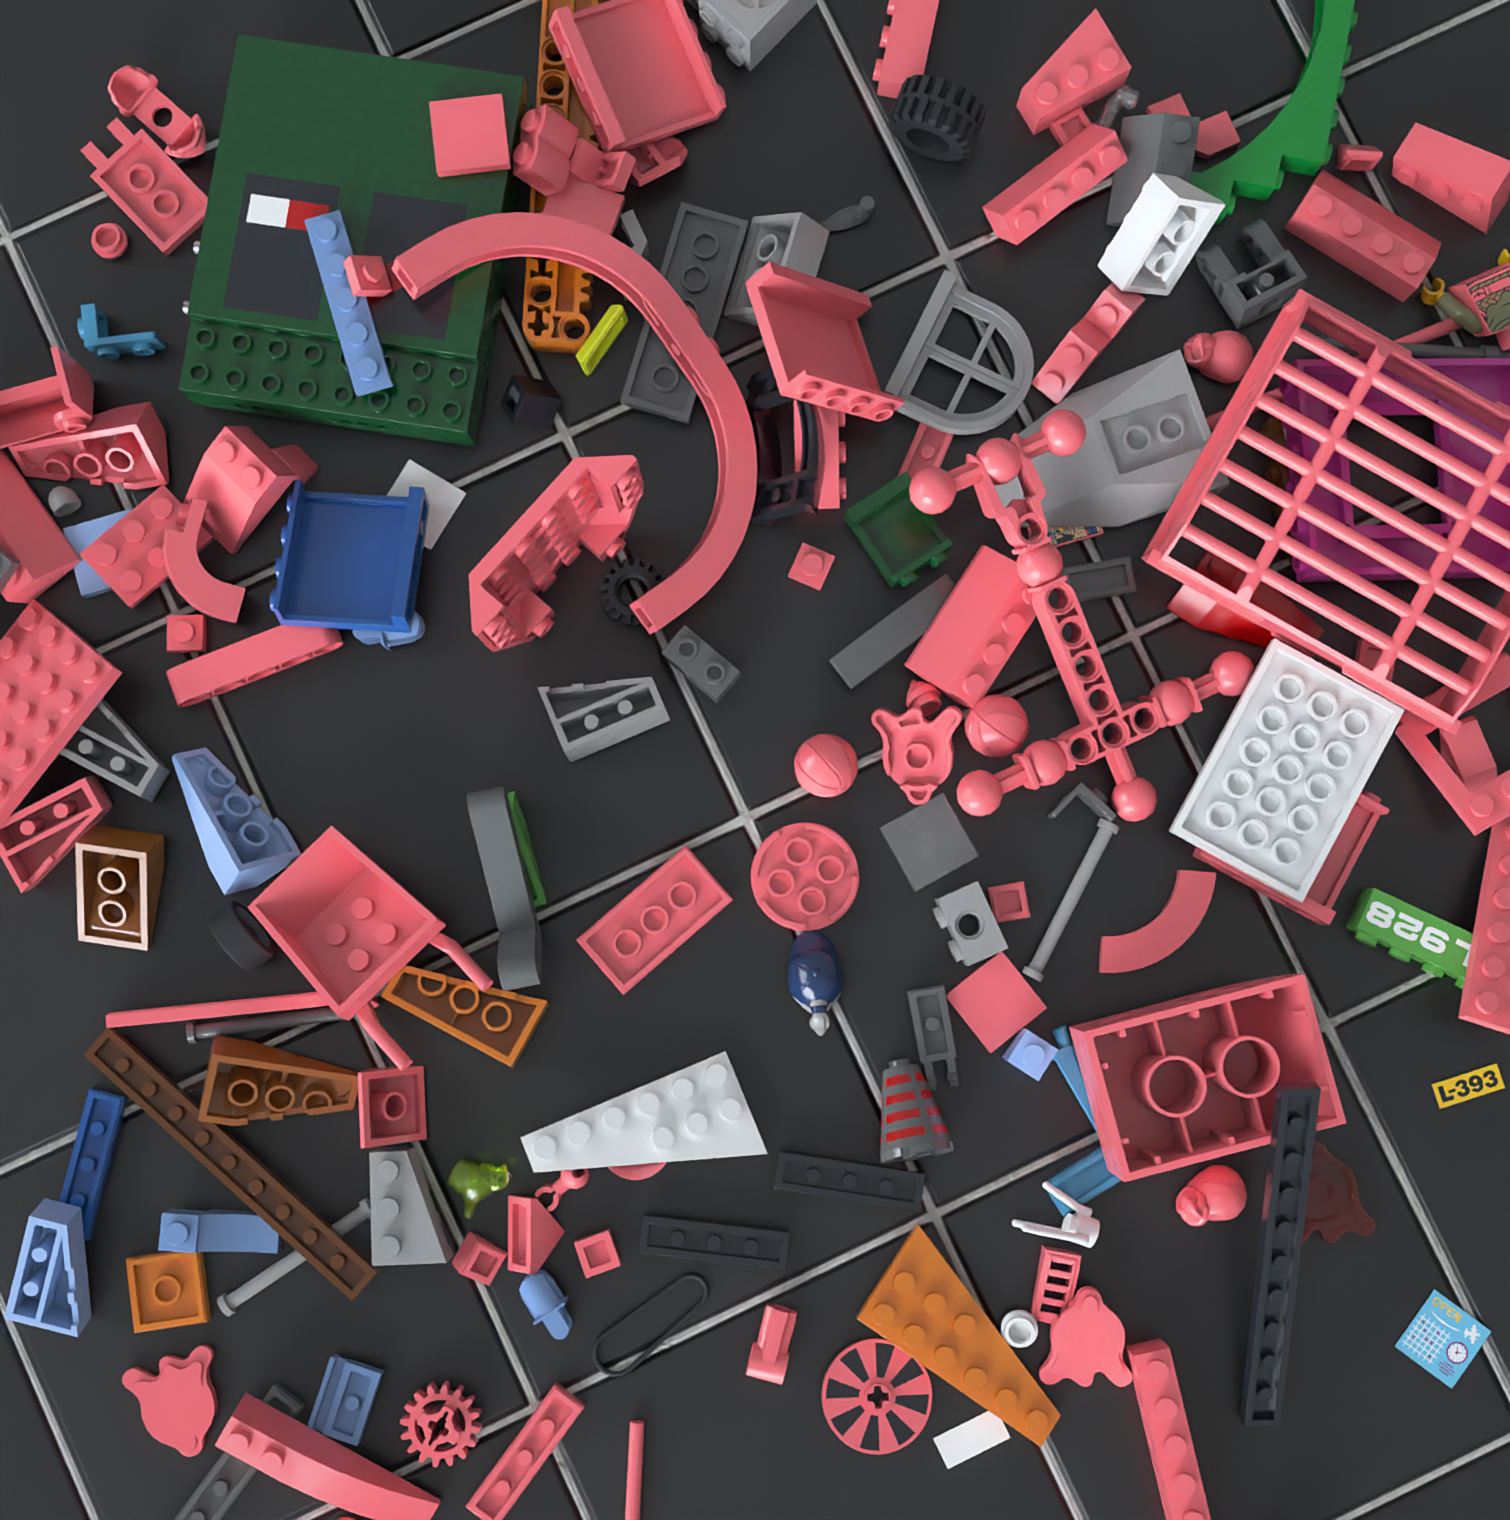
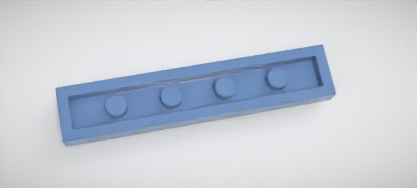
[304,210,393,397]

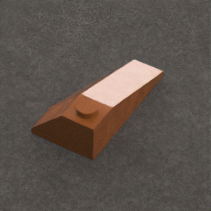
[198,1035,358,1126]

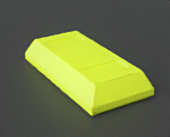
[575,305,628,376]

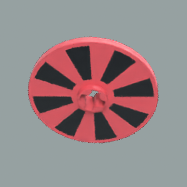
[821,1338,932,1455]

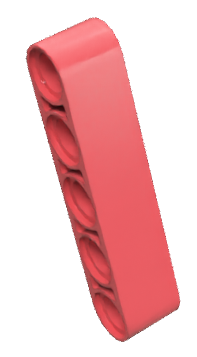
[166,625,344,707]

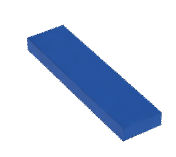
[59,1087,129,1241]

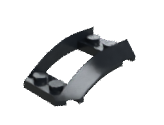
[745,367,825,526]

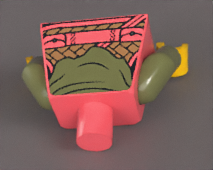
[1420,249,1510,351]

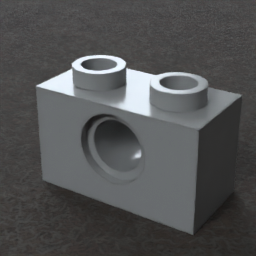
[933,881,1008,966]

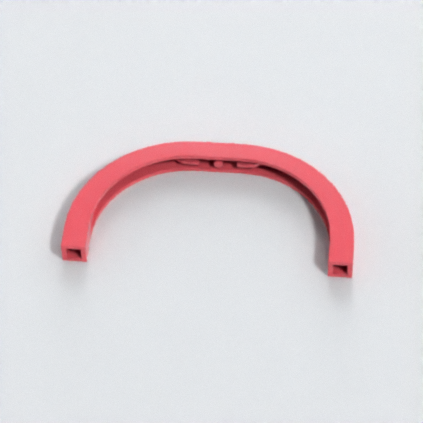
[392,212,757,635]

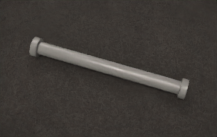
[1022,818,1119,982]
[217,1198,371,1317]

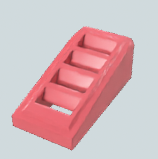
[1030,1245,1082,1324]

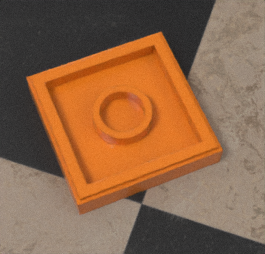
[126,1251,211,1333]

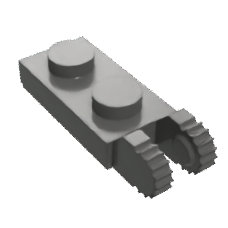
[907,984,959,1091]

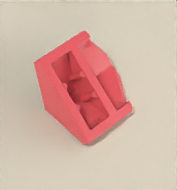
[626,136,688,187]

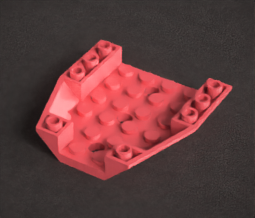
[469,455,644,652]

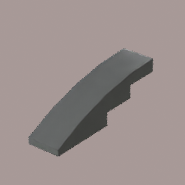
[829,573,956,689]

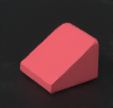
[1336,144,1383,172]
[272,444,319,484]
[452,1232,508,1286]

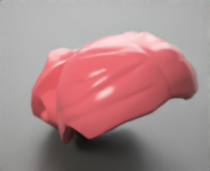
[1183,330,1253,384]
[1176,1164,1247,1226]

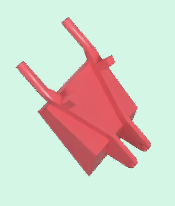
[248,825,493,1071]

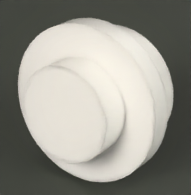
[1001,1310,1038,1348]

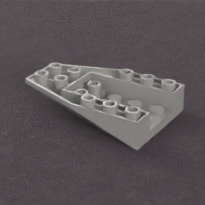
[993,349,1230,528]

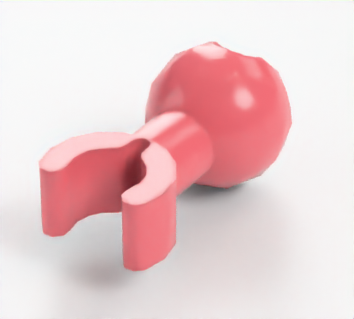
[535,1168,589,1212]

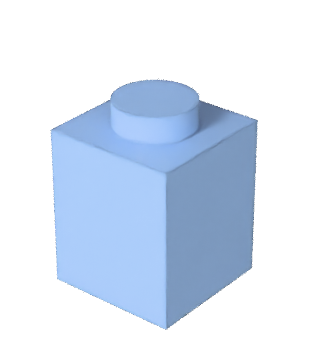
[1002,1028,1058,1081]

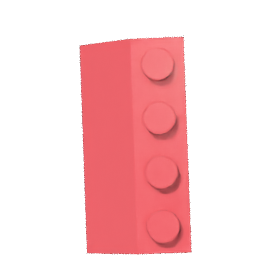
[1283,169,1442,302]
[0,448,82,603]
[904,545,1053,708]

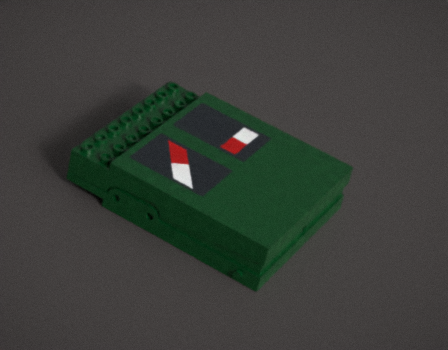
[179,34,533,447]

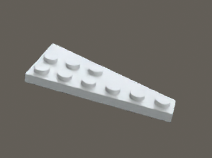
[520,1051,768,1173]

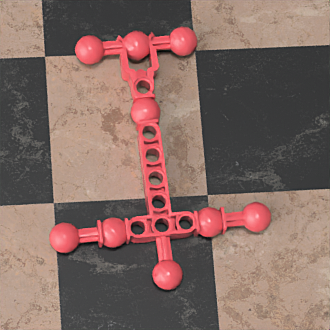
[909,409,1255,822]

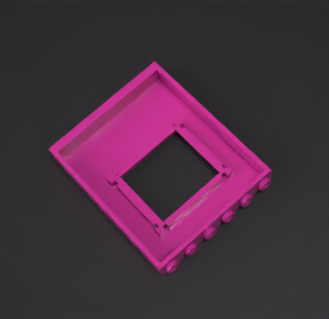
[1279,358,1510,582]

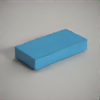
[1042,1147,1121,1217]

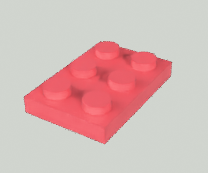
[79,485,214,610]

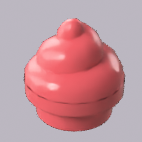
[906,680,942,717]

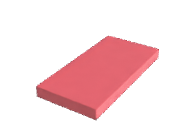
[576,845,733,995]

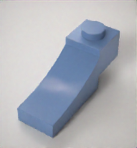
[158,1208,282,1254]

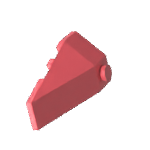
[8,401,169,490]

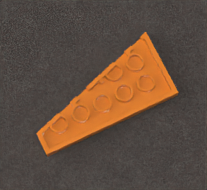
[856,1224,1061,1447]

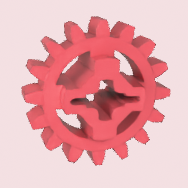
[400,1381,483,1467]

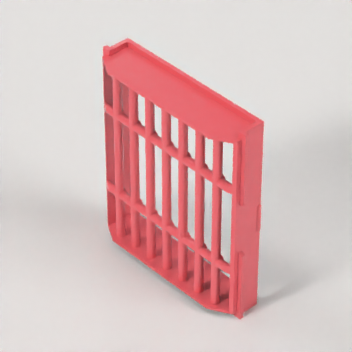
[1141,289,1510,736]

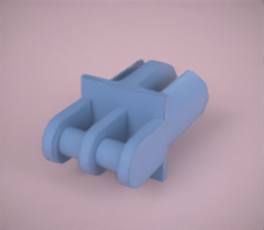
[352,611,426,650]
[519,1269,572,1339]

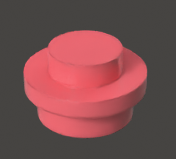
[91,223,128,259]

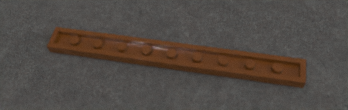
[84,1027,380,1301]

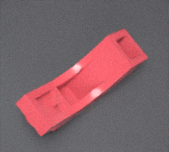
[163,497,246,623]

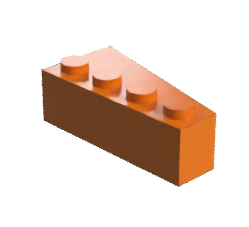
[381,965,549,1069]

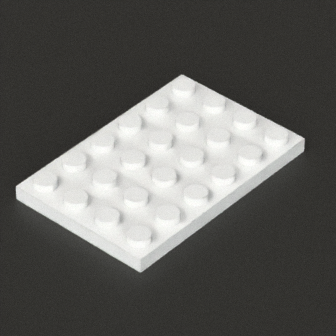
[1169,639,1405,903]

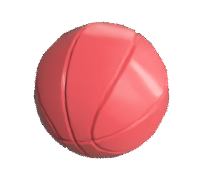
[965,694,1029,758]
[794,733,858,798]

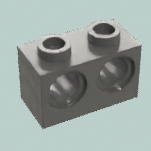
[661,625,741,704]

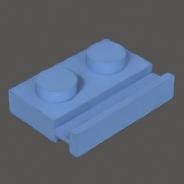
[307,1353,384,1446]

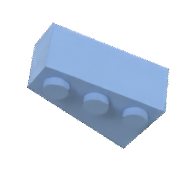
[4,1198,92,1337]

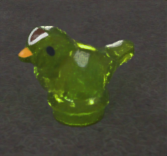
[447,1159,511,1219]

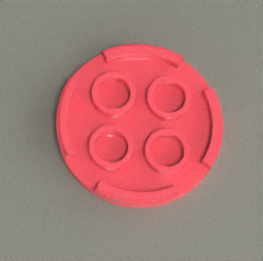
[751,822,859,931]

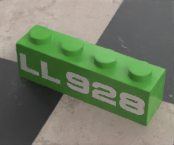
[1346,888,1473,989]

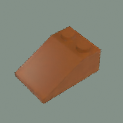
[75,825,164,951]

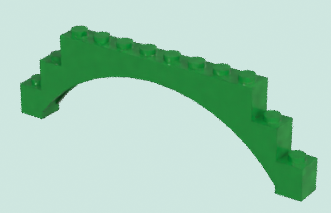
[1190,0,1358,226]

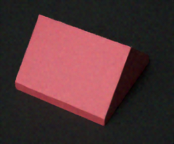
[358,1066,427,1148]

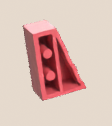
[1392,123,1510,234]
[793,399,846,509]
[0,775,113,893]

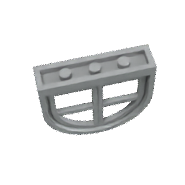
[884,270,1034,435]

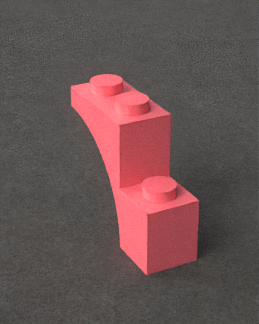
[1031,282,1146,404]

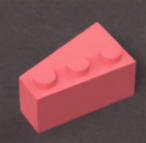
[1016,8,1132,135]

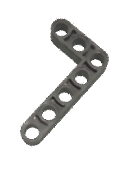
[467,786,543,991]

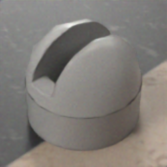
[48,486,81,517]

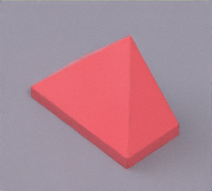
[508,1195,565,1274]

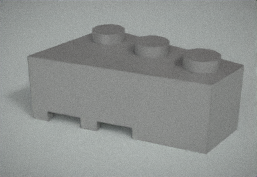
[538,677,670,762]
[59,698,170,802]
[369,1146,454,1266]

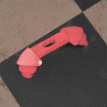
[108,65,206,158]

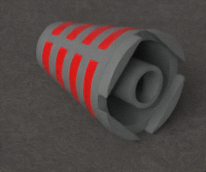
[880,1059,954,1164]

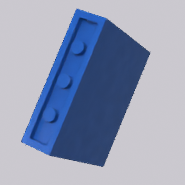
[270,480,430,633]

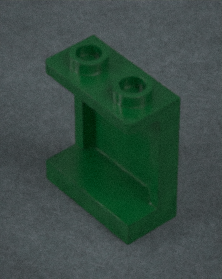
[844,471,954,588]

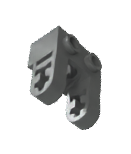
[1195,219,1308,330]

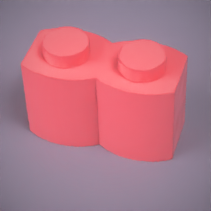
[513,104,578,196]

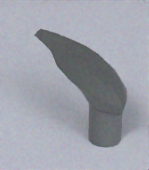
[818,196,875,231]

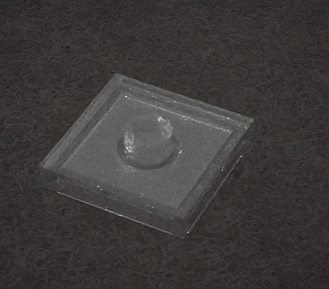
[879,793,978,892]

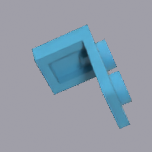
[77,303,166,360]

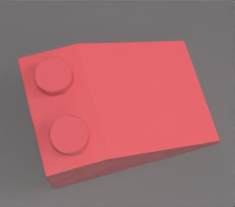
[183,426,297,555]

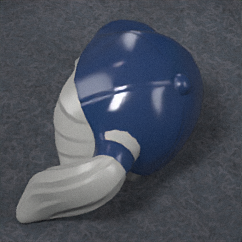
[788,930,844,1036]

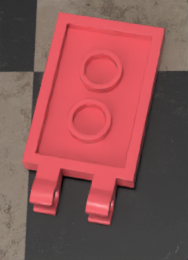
[80,117,208,256]

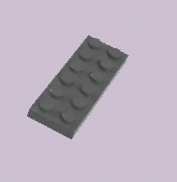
[620,202,749,424]

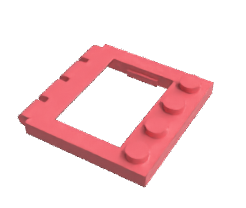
[1395,652,1510,836]

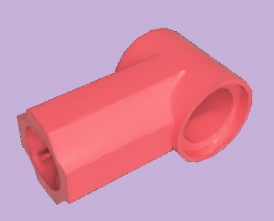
[745,1303,797,1385]

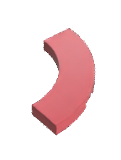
[1099,870,1216,973]

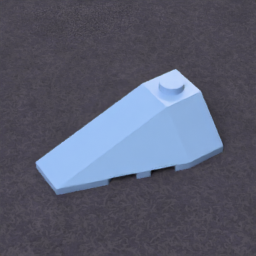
[172,747,301,895]

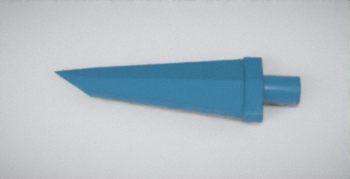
[1052,1025,1098,1134]

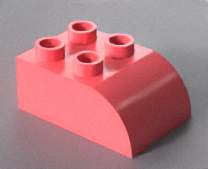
[1069,973,1347,1182]

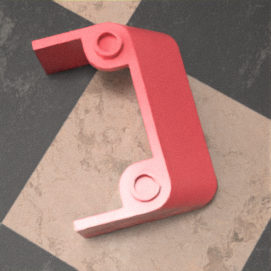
[0,346,94,449]

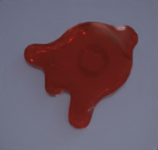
[1302,1141,1375,1246]

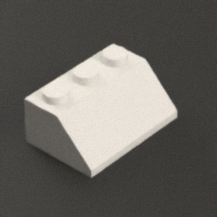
[1097,173,1225,296]

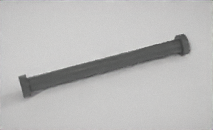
[186,1007,359,1044]

